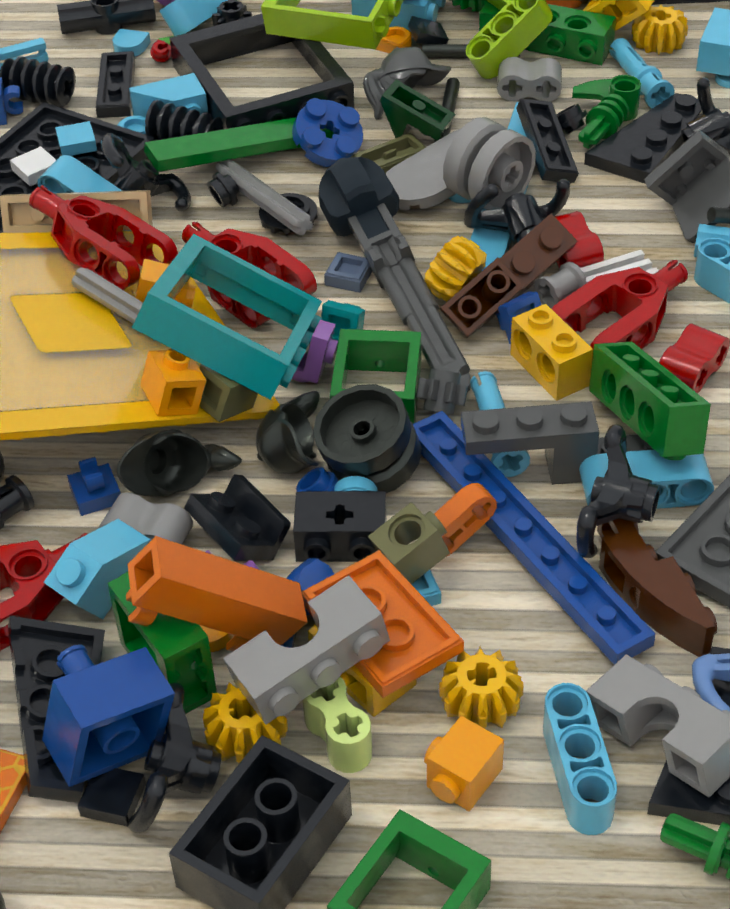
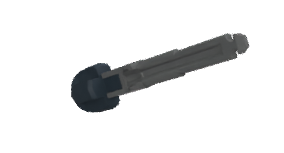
[318,157,471,392]

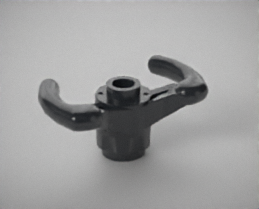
[681,78,730,155]
[101,133,191,211]
[464,179,570,245]
[576,424,660,558]
[128,682,222,833]

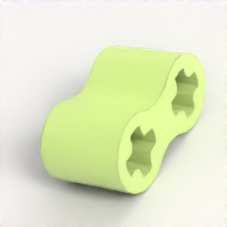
[303,677,372,773]

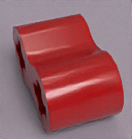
[554,211,604,268]
[659,323,730,394]

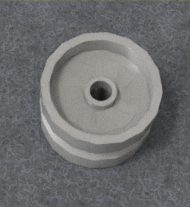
[443,117,536,210]

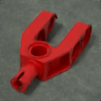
[29,185,178,290]
[182,222,317,328]
[551,260,688,350]
[0,533,87,651]

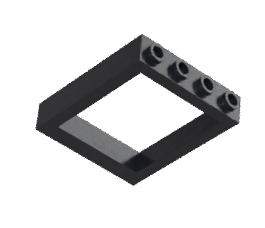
[170,14,355,129]

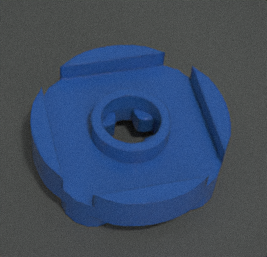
[292,98,363,167]

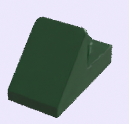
[380,79,456,141]

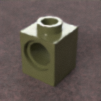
[199,364,258,422]
[368,502,450,584]

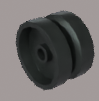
[313,384,422,493]

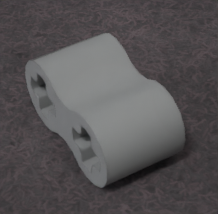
[497,57,562,102]
[98,493,193,544]

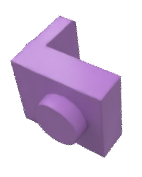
[292,320,338,383]

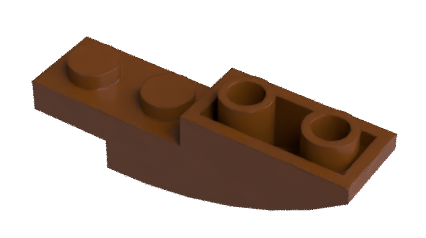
[440,213,578,339]
[597,519,717,657]

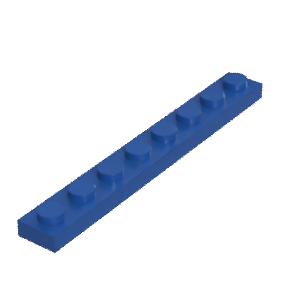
[413,411,656,665]

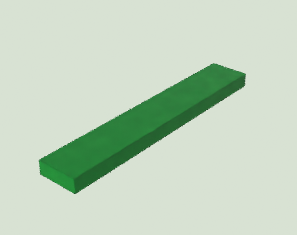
[144,117,334,172]

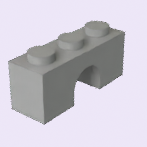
[223,575,390,725]
[586,654,730,797]

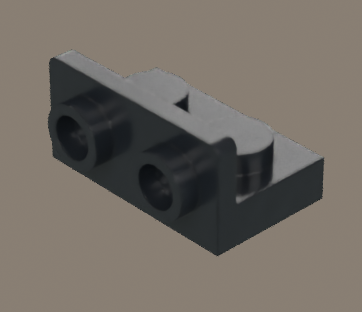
[184,474,291,561]

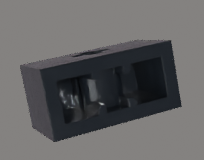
[293,491,387,562]

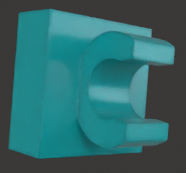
[321,300,365,340]

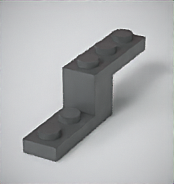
[461,401,654,485]

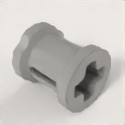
[534,262,587,308]

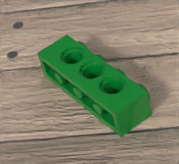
[479,1,616,65]
[589,342,711,460]

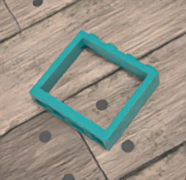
[132,234,322,400]

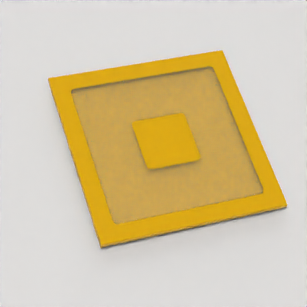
[0,230,280,440]

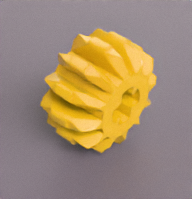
[631,4,688,55]
[424,236,487,302]
[439,646,524,729]
[202,682,288,764]

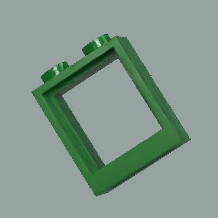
[330,329,422,424]
[107,572,217,714]
[327,809,491,909]

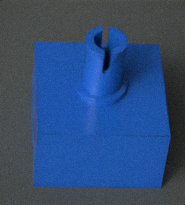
[42,644,175,787]

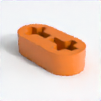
[434,483,497,557]

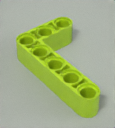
[465,0,553,79]

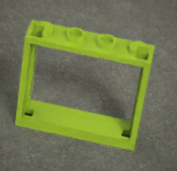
[261,0,404,50]

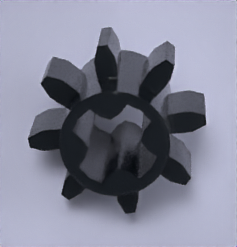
[212,0,252,26]

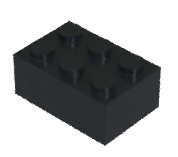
[169,735,352,909]

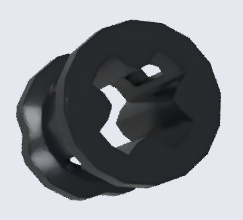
[0,475,34,529]

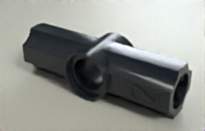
[57,0,156,35]

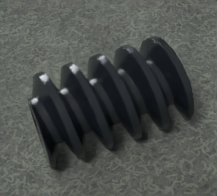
[0,56,76,108]
[145,99,223,141]

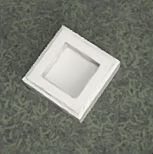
[10,147,56,186]

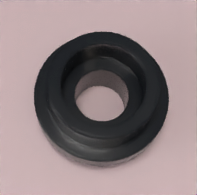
[557,103,587,134]
[207,172,239,207]

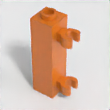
[126,536,308,652]

